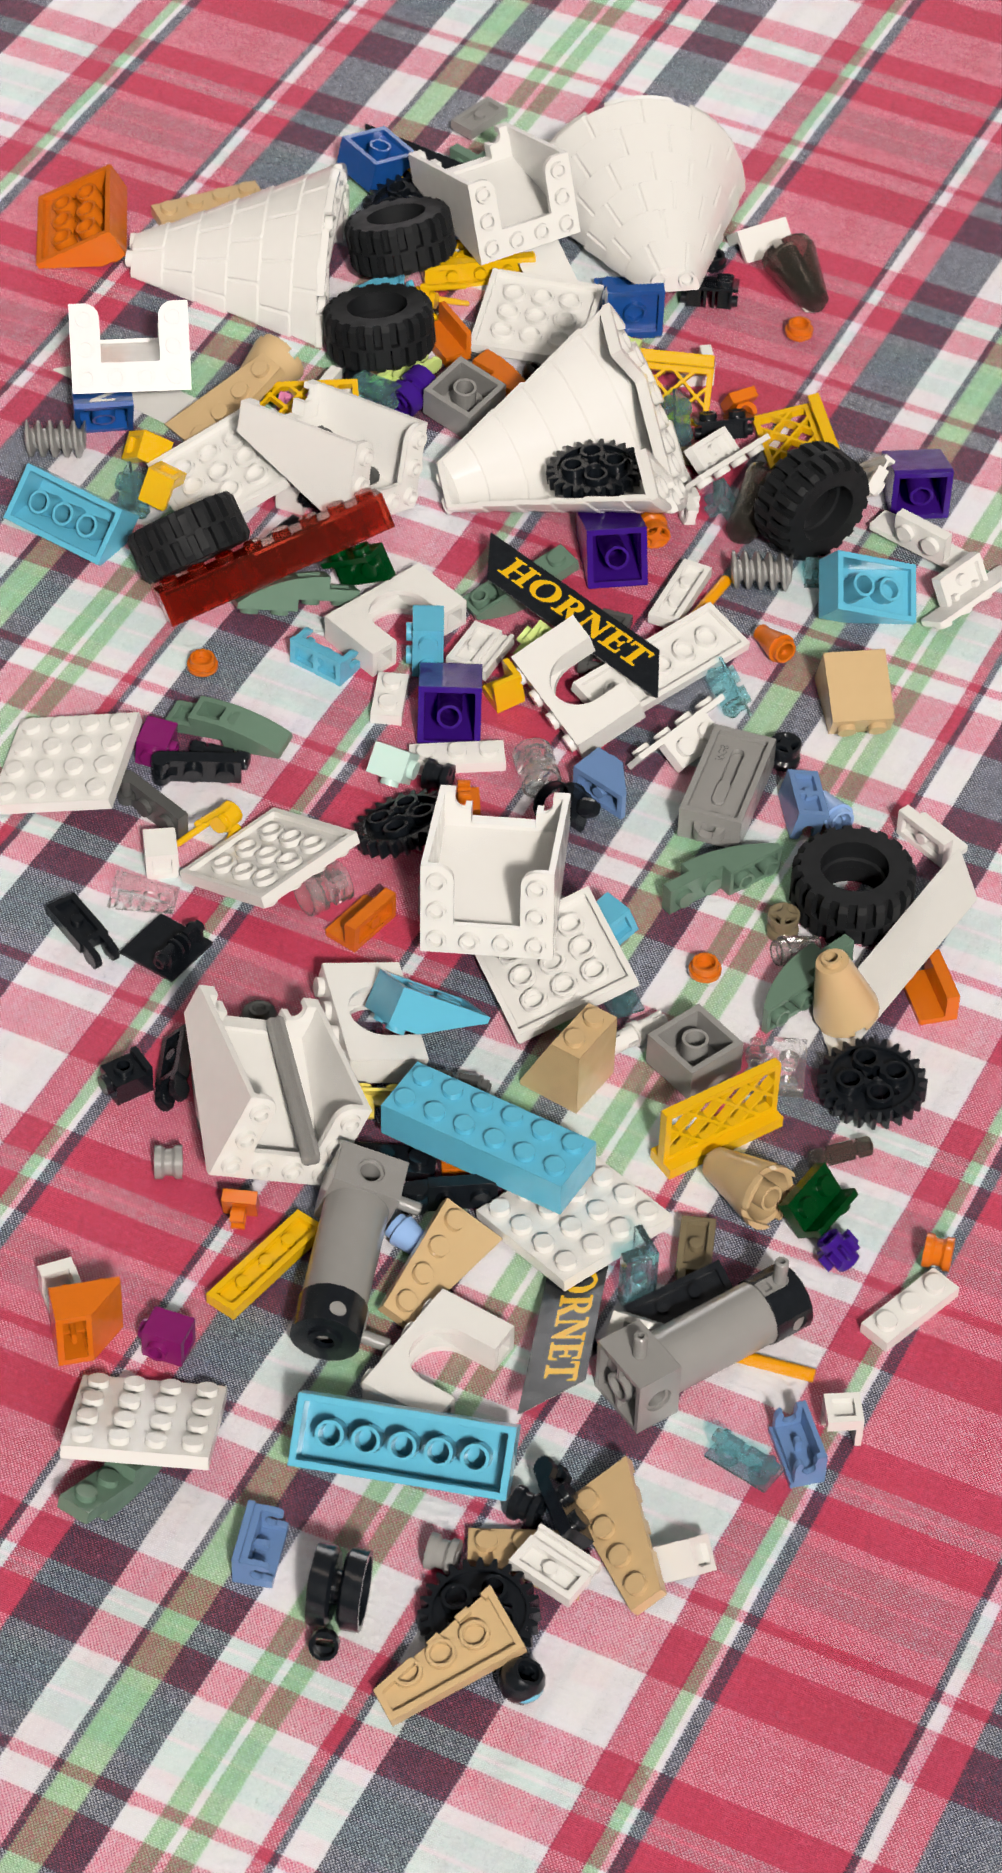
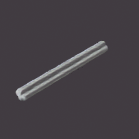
[266,1016,320,1166]

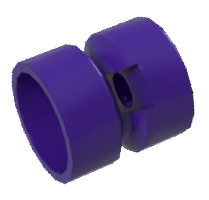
[385,364,436,417]

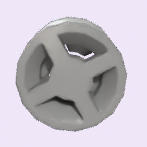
[154,1145,183,1179]
[423,1532,463,1575]

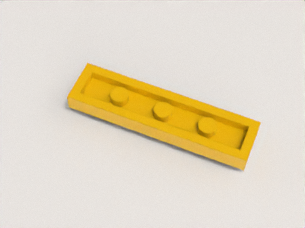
[206,1209,319,1320]

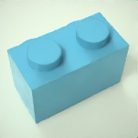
[406,605,444,677]

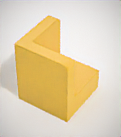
[121,430,174,463]
[138,461,187,511]
[482,658,525,713]

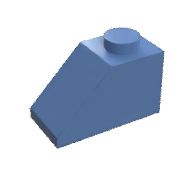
[573,747,627,819]

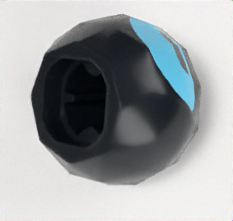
[498,1656,546,1705]

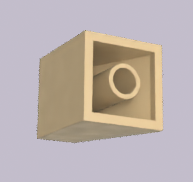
[815,649,895,737]
[520,1003,617,1113]

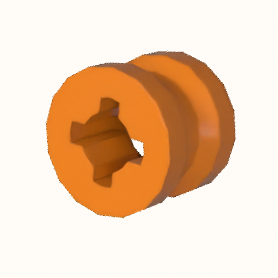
[641,512,671,549]
[921,1232,956,1272]

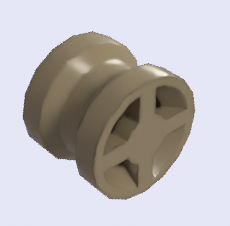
[766,902,800,944]

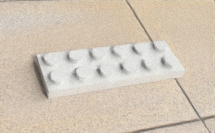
[571,602,750,712]

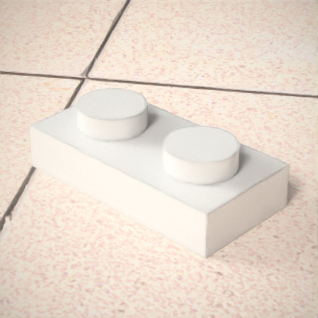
[370,671,409,726]

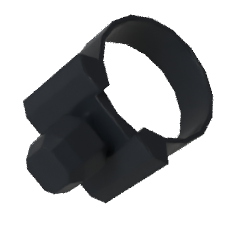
[533,780,601,833]

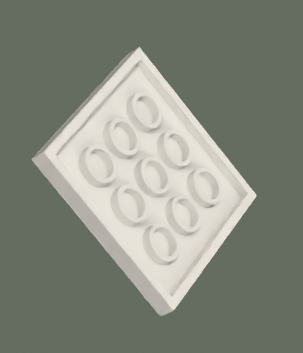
[471,268,604,363]
[147,409,293,514]
[0,712,143,814]
[179,807,360,909]
[475,886,640,1044]
[476,1156,673,1292]
[60,1373,227,1470]

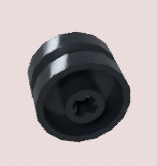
[305,1542,373,1633]

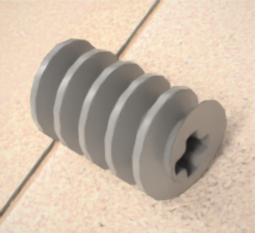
[25,420,87,458]
[730,550,793,591]

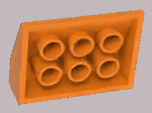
[36,163,127,269]

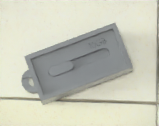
[677,724,776,847]

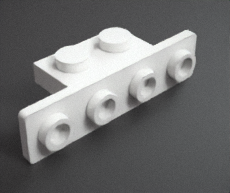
[683,426,771,491]
[869,508,984,569]
[921,552,1002,630]
[627,694,726,773]

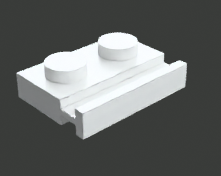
[859,454,895,498]
[446,621,515,681]
[508,1523,602,1608]

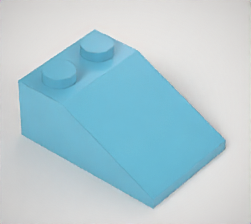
[819,550,916,625]
[365,969,491,1035]

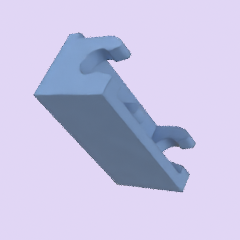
[778,769,830,839]
[768,1400,828,1488]
[231,1500,289,1588]

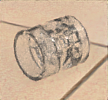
[512,738,561,798]
[294,860,354,917]

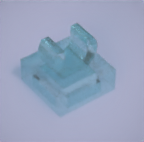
[704,478,738,521]

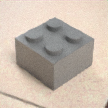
[423,356,506,438]
[646,1004,743,1098]

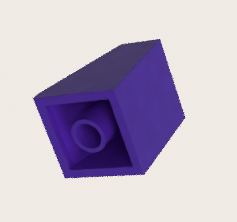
[881,449,954,519]
[576,512,648,589]
[417,662,483,744]

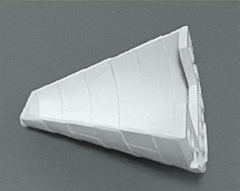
[549,95,745,292]
[125,163,350,348]
[436,302,688,514]

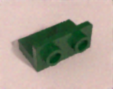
[320,541,396,585]
[778,1162,858,1239]

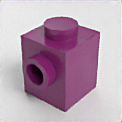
[135,715,180,767]
[138,1306,196,1367]

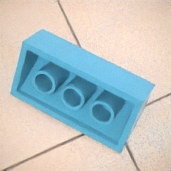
[3,463,139,566]

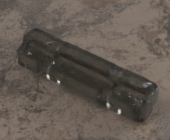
[807,1136,874,1167]

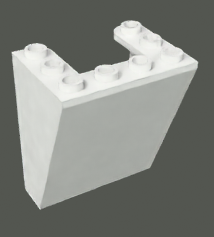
[408,122,581,265]
[68,300,191,394]
[237,379,428,531]
[420,784,571,960]
[184,984,372,1186]

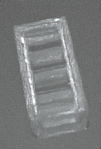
[106,870,180,914]

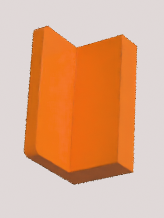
[432,301,472,367]
[325,887,396,953]
[903,949,960,1025]

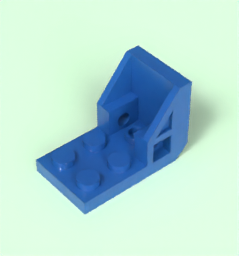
[593,276,665,339]

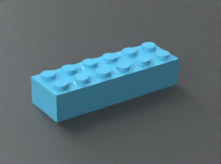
[381,1061,597,1215]
[287,1390,521,1501]

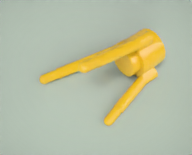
[415,283,470,321]
[177,800,243,848]

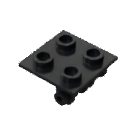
[680,273,740,310]
[120,913,213,982]

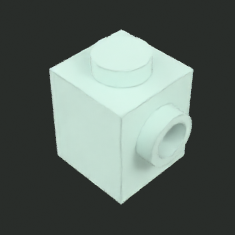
[366,741,420,788]

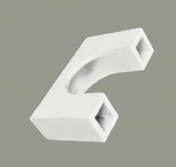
[325,563,467,677]
[511,615,646,759]
[313,962,429,1084]
[360,1288,515,1414]

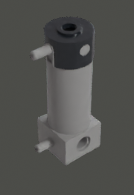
[290,1140,422,1361]
[595,1257,813,1434]

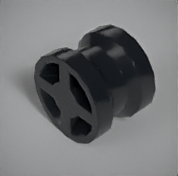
[772,732,802,772]
[421,758,456,791]
[506,1484,547,1530]

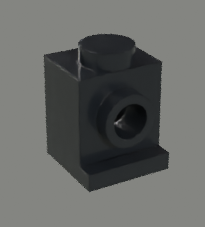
[98,1046,154,1105]

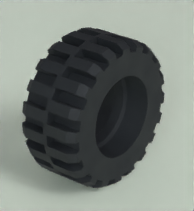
[344,196,457,278]
[323,283,436,373]
[754,441,870,561]
[127,491,250,584]
[789,825,917,947]

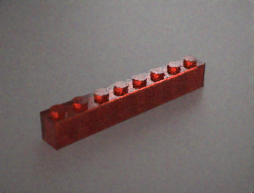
[153,487,395,627]

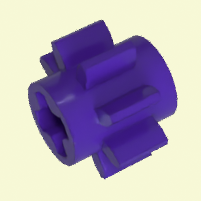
[816,1228,860,1272]

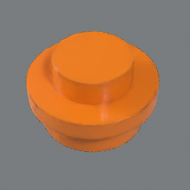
[785,316,814,342]
[187,649,218,677]
[688,952,722,983]

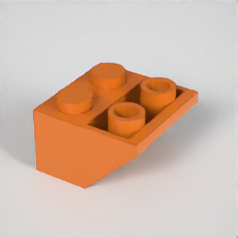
[48,1276,123,1366]

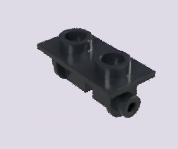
[691,408,754,440]

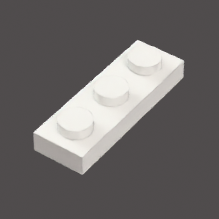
[648,558,712,628]
[409,740,506,775]
[860,1267,959,1352]

